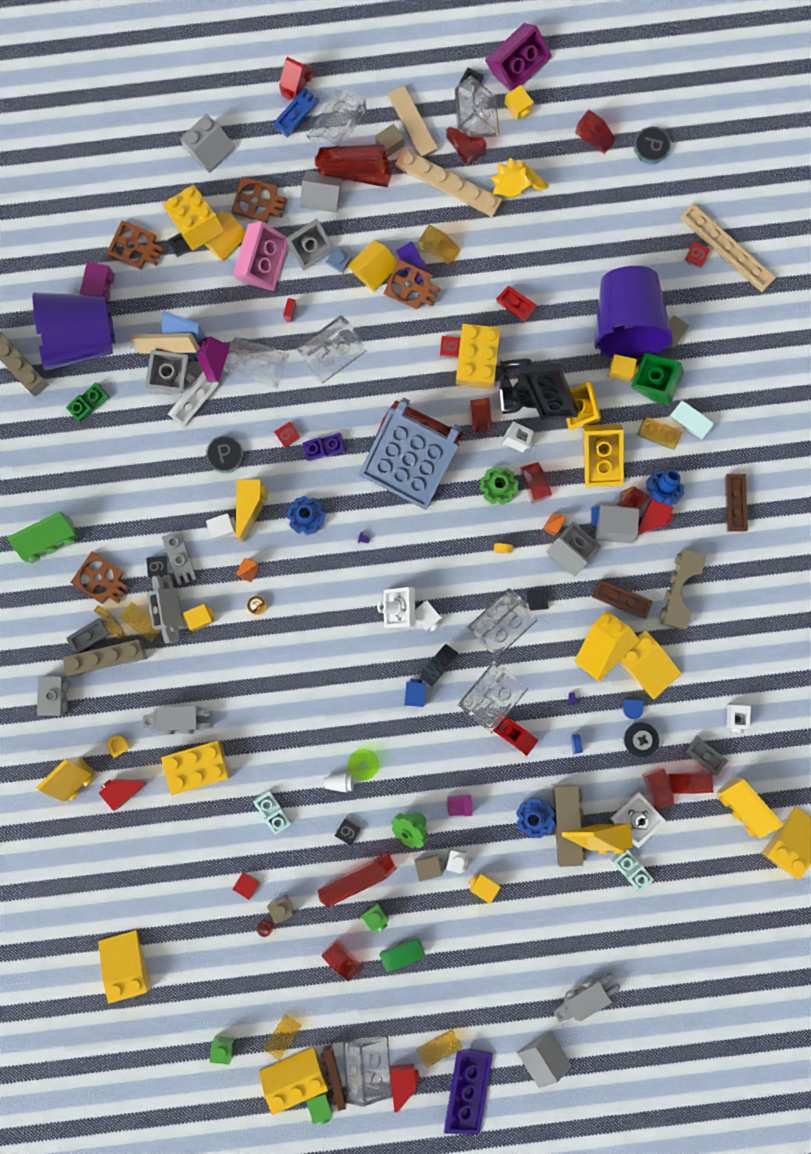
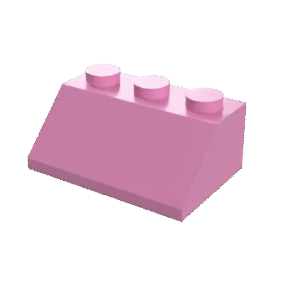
[233,222,287,291]

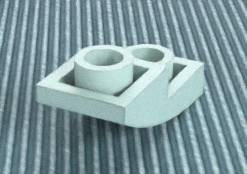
[670,401,714,440]
[253,790,291,835]
[611,849,654,893]

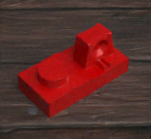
[496,285,537,321]

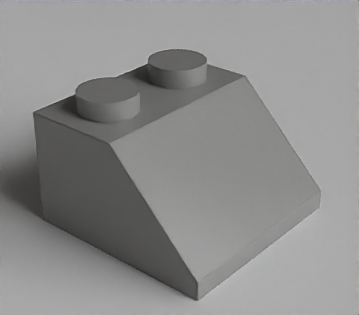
[180,113,235,173]
[145,350,189,395]
[546,521,601,577]

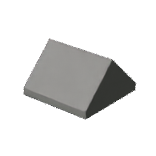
[300,170,343,213]
[285,218,334,270]
[595,504,639,544]
[517,1031,572,1088]

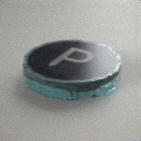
[634,126,671,164]
[206,435,244,473]

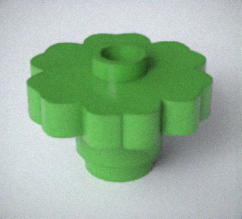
[479,466,518,505]
[391,812,428,849]

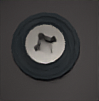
[624,722,659,758]

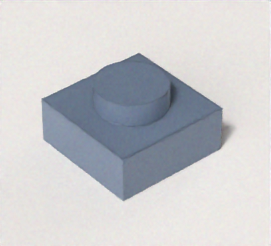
[326,246,352,273]

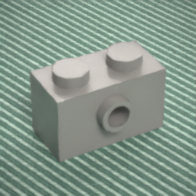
[37,676,69,716]

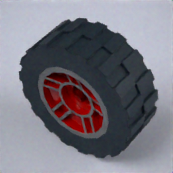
[420,644,458,687]

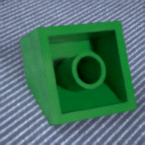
[631,353,684,406]

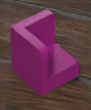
[447,795,472,816]

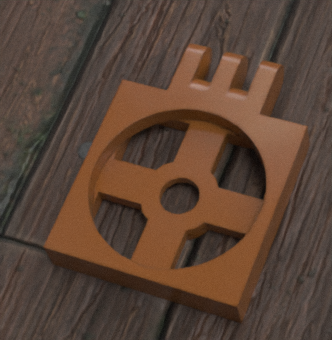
[231,177,287,223]
[106,220,164,270]
[384,258,441,309]
[70,551,130,604]

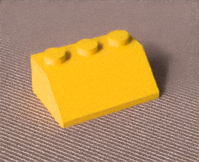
[717,777,784,839]
[259,1046,329,1115]

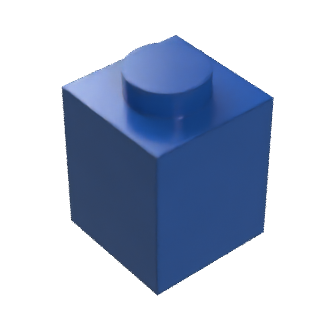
[404,679,426,707]

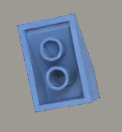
[162,310,207,361]

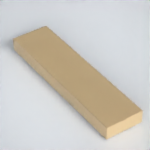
[388,85,438,158]
[130,333,200,354]

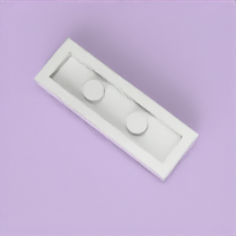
[168,372,219,427]

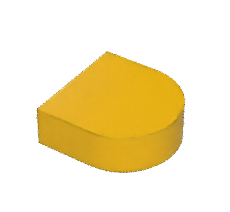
[107,735,131,759]

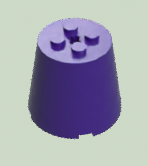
[594,266,673,358]
[32,292,116,371]

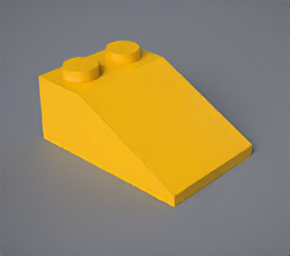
[583,424,624,487]
[236,479,268,542]
[574,610,640,682]
[619,630,682,700]
[36,757,96,802]
[761,806,811,880]
[562,823,633,854]
[98,930,152,1004]

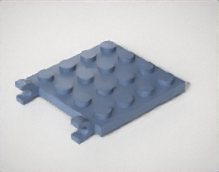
[359,397,462,510]

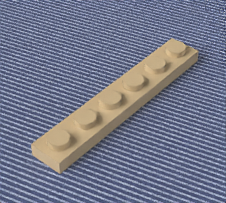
[395,148,502,218]

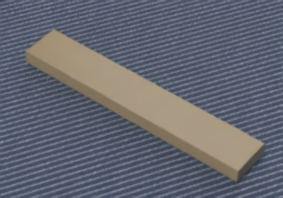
[679,203,776,292]

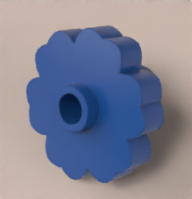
[646,470,684,505]
[286,496,326,535]
[516,798,556,838]

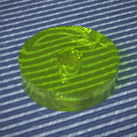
[348,749,379,780]

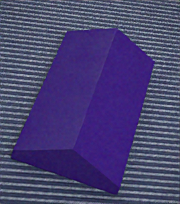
[443,1049,493,1135]

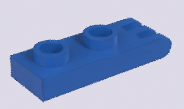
[273,88,320,138]

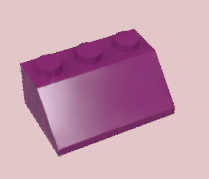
[485,23,552,92]

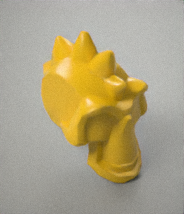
[490,158,549,198]

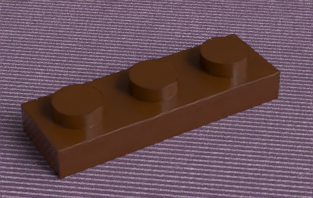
[725,474,748,532]
[591,579,653,619]
[321,1044,347,1111]

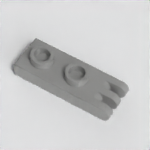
[162,531,197,585]

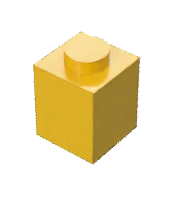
[504,85,534,120]
[608,354,638,382]
[183,604,215,632]
[469,872,501,904]

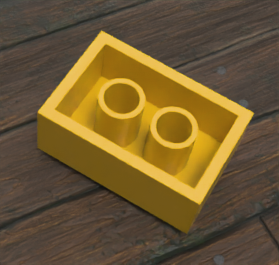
[162,184,224,251]
[455,324,500,389]
[161,740,231,795]

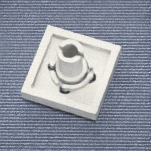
[378,587,415,628]
[610,792,666,848]

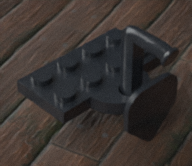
[499,358,579,420]

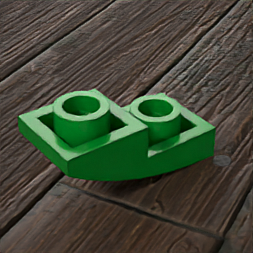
[66,382,110,422]
[379,938,426,972]

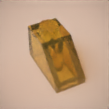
[419,224,461,265]

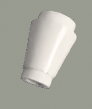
[324,773,354,793]

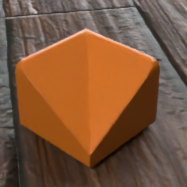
[543,513,566,536]
[236,558,259,582]

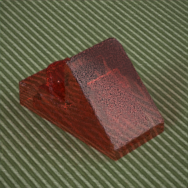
[617,486,649,509]

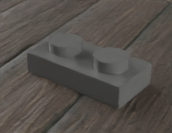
[66,618,110,654]
[685,736,728,776]

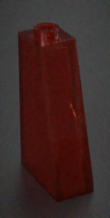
[315,144,391,187]
[317,852,397,908]

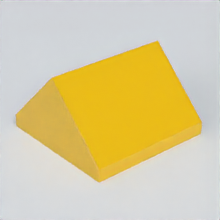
[204,210,246,262]
[347,240,397,292]
[566,381,601,430]

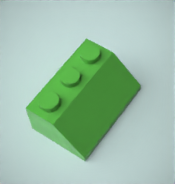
[7,511,79,563]

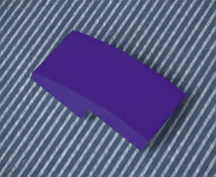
[396,241,430,284]
[303,433,346,461]

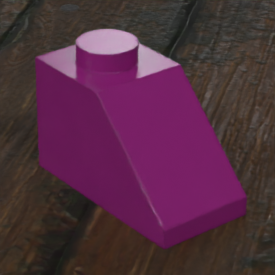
[197,336,230,383]

